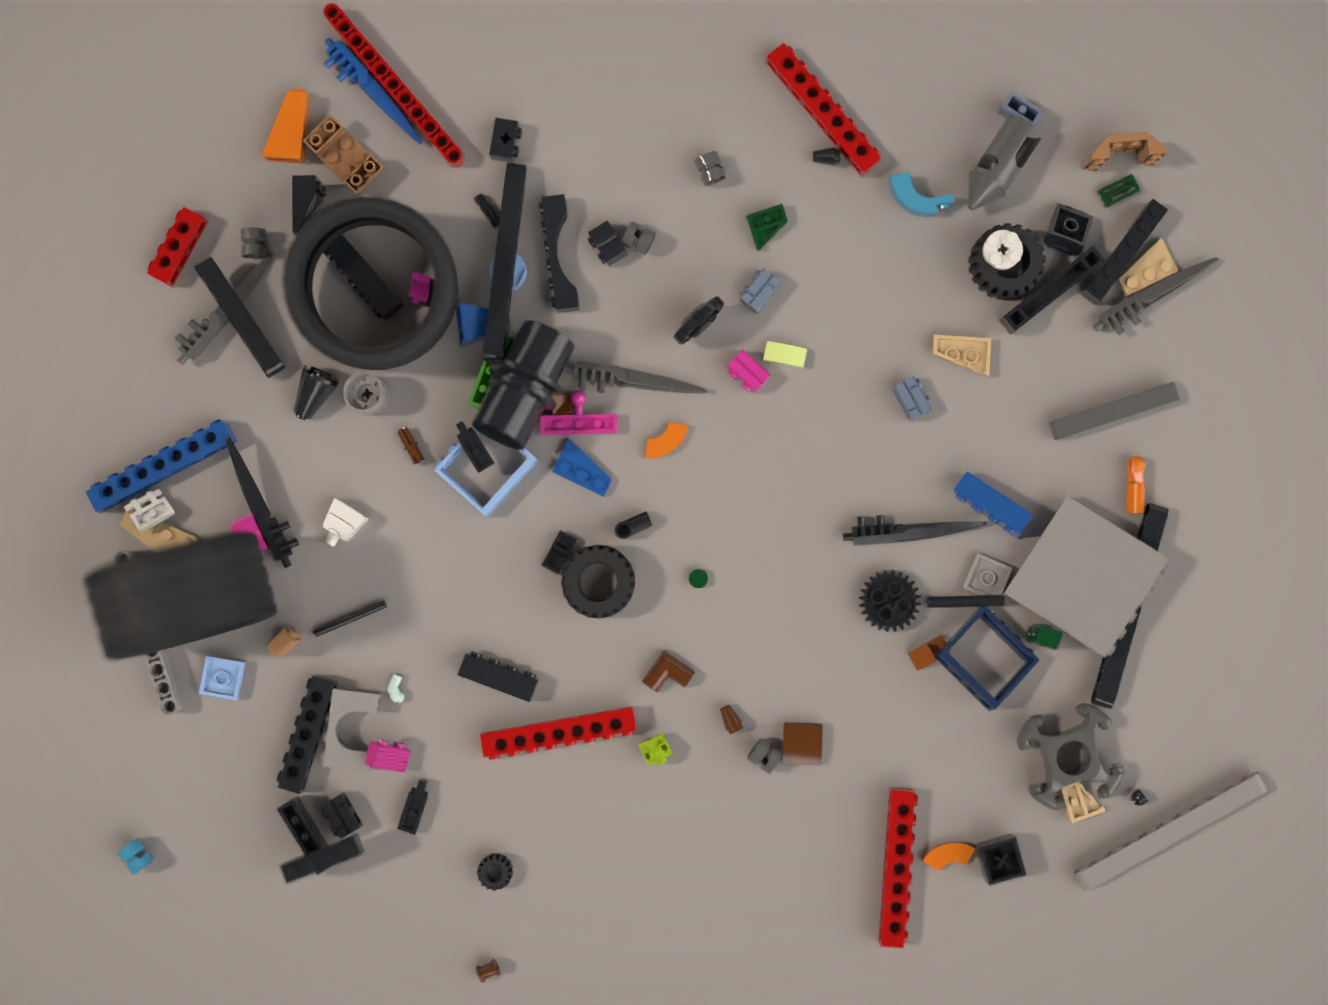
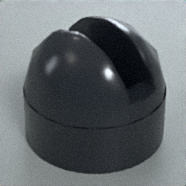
[1131,789,1148,806]

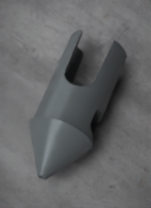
[968,116,1042,211]

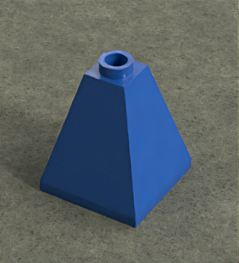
[455,303,510,348]

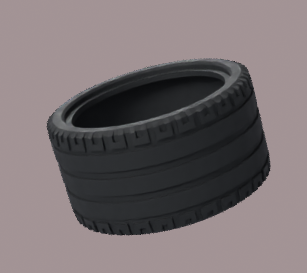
[282,196,458,370]
[83,531,278,661]

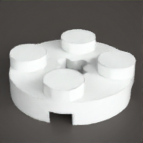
[983,230,1023,270]

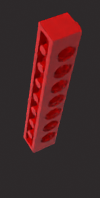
[765,42,881,177]
[480,706,637,760]
[878,787,918,948]

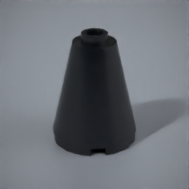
[293,365,339,421]

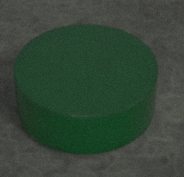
[689,569,708,588]

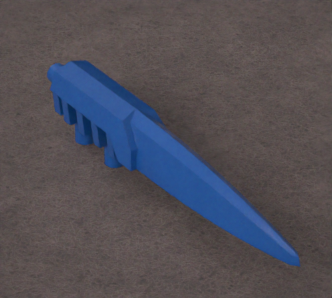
[323,37,422,145]

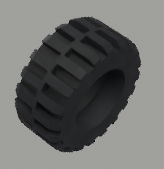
[968,223,1046,300]
[561,545,635,619]

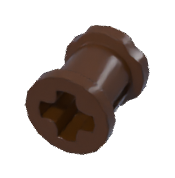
[476,959,501,983]

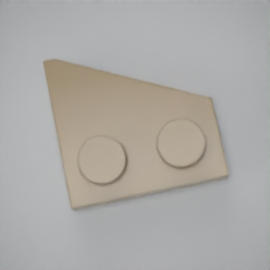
[1059,781,1105,823]

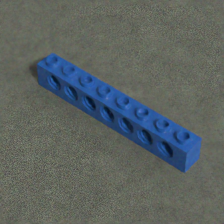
[85,419,238,513]

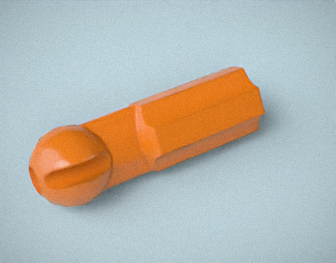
[1126,456,1146,513]

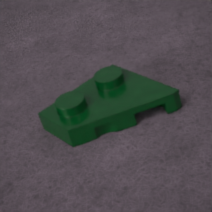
[746,204,788,251]

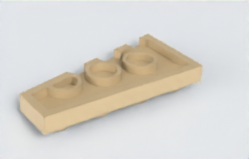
[120,510,198,550]

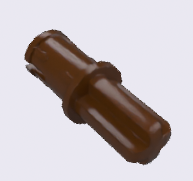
[398,427,425,465]

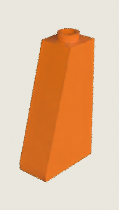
[262,88,311,164]

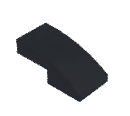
[541,530,577,575]

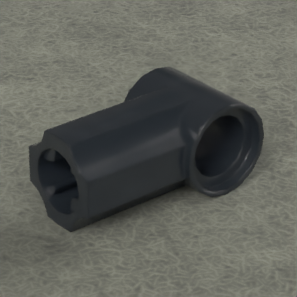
[614,511,653,540]

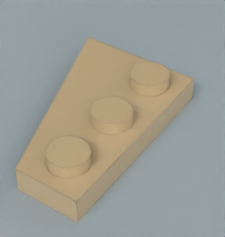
[1117,238,1178,297]
[932,335,991,377]

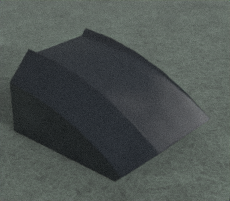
[1044,203,1093,256]

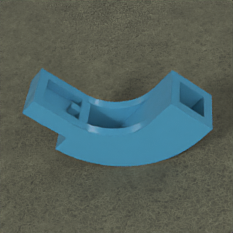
[888,172,955,217]

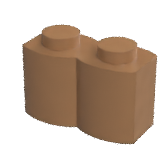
[266,627,302,657]

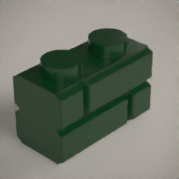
[1026,624,1063,650]

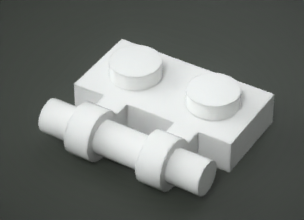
[124,488,175,533]

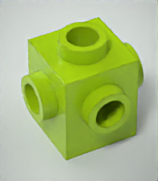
[638,733,672,766]

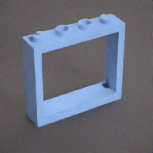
[434,427,539,517]

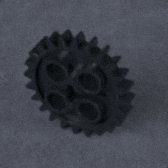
[858,570,921,632]

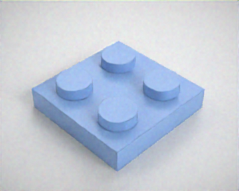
[199,655,246,701]

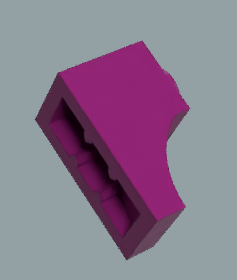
[409,271,434,307]

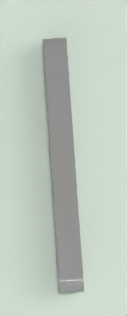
[1074,771,1268,891]

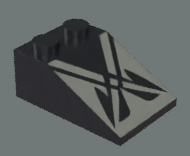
[292,175,326,235]

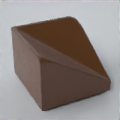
[551,395,573,415]

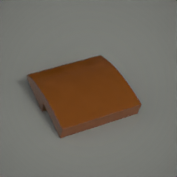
[782,722,823,766]

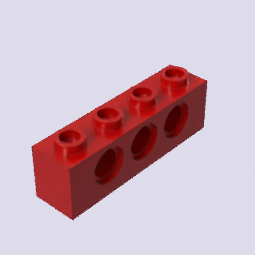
[147,207,209,287]

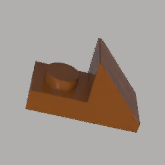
[908,635,951,670]

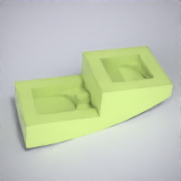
[763,341,807,368]

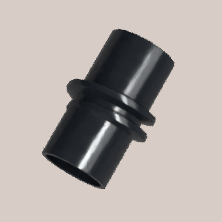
[472,320,575,450]

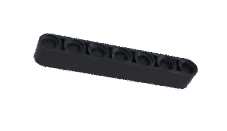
[194,256,285,378]

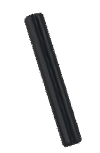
[927,595,1005,608]

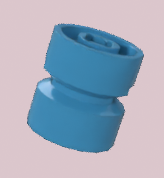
[117,838,154,875]

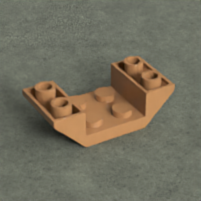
[303,114,384,195]
[1081,132,1168,171]

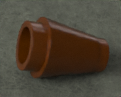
[719,704,744,734]

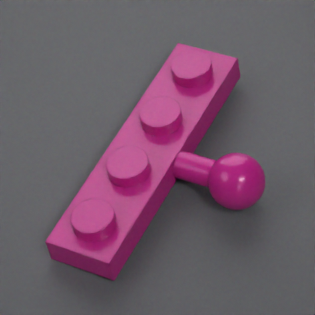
[540,390,617,435]

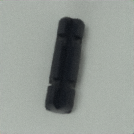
[474,194,500,228]

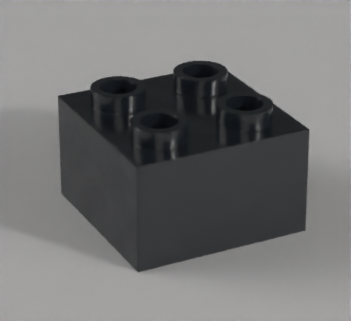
[974,834,1027,886]

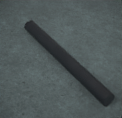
[313,601,387,637]

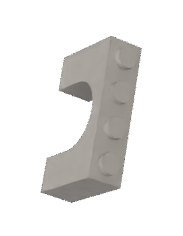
[321,688,382,772]

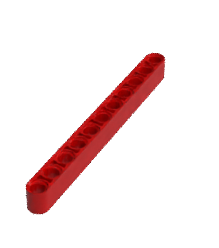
[323,3,465,168]

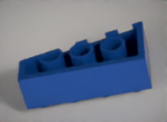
[954,471,1032,539]

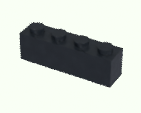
[457,651,539,702]
[277,796,330,876]
[279,833,365,884]

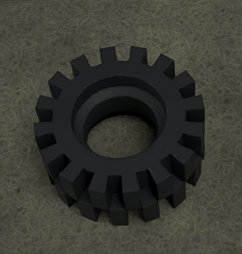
[477,853,513,891]

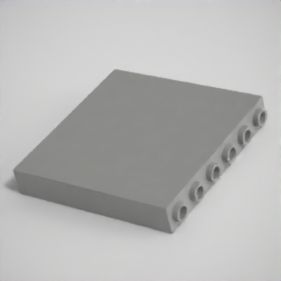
[1003,496,1169,657]

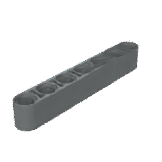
[1049,381,1180,440]

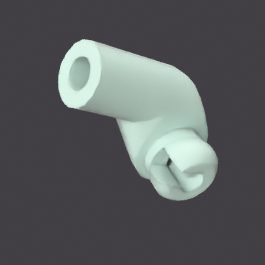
[387,674,404,703]

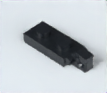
[456,421,495,473]
[397,779,429,835]

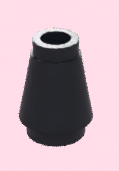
[813,147,841,166]

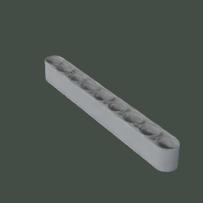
[114,550,183,715]

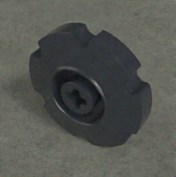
[673,296,725,345]

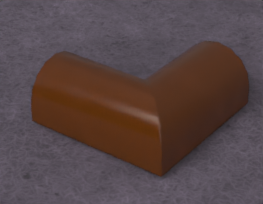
[642,650,695,693]

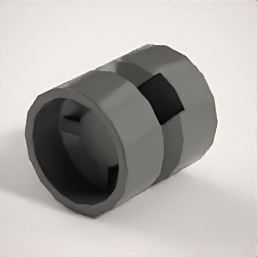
[694,151,727,186]
[621,221,656,255]
[240,227,267,259]
[747,738,783,774]

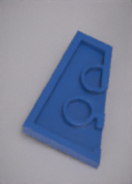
[552,438,612,497]

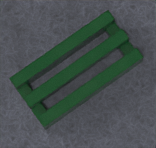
[1097,174,1141,208]

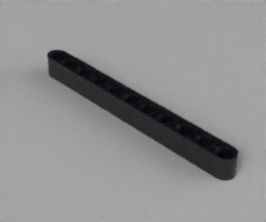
[483,163,527,362]
[1091,503,1169,709]

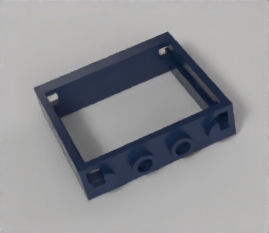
[934,606,1040,711]

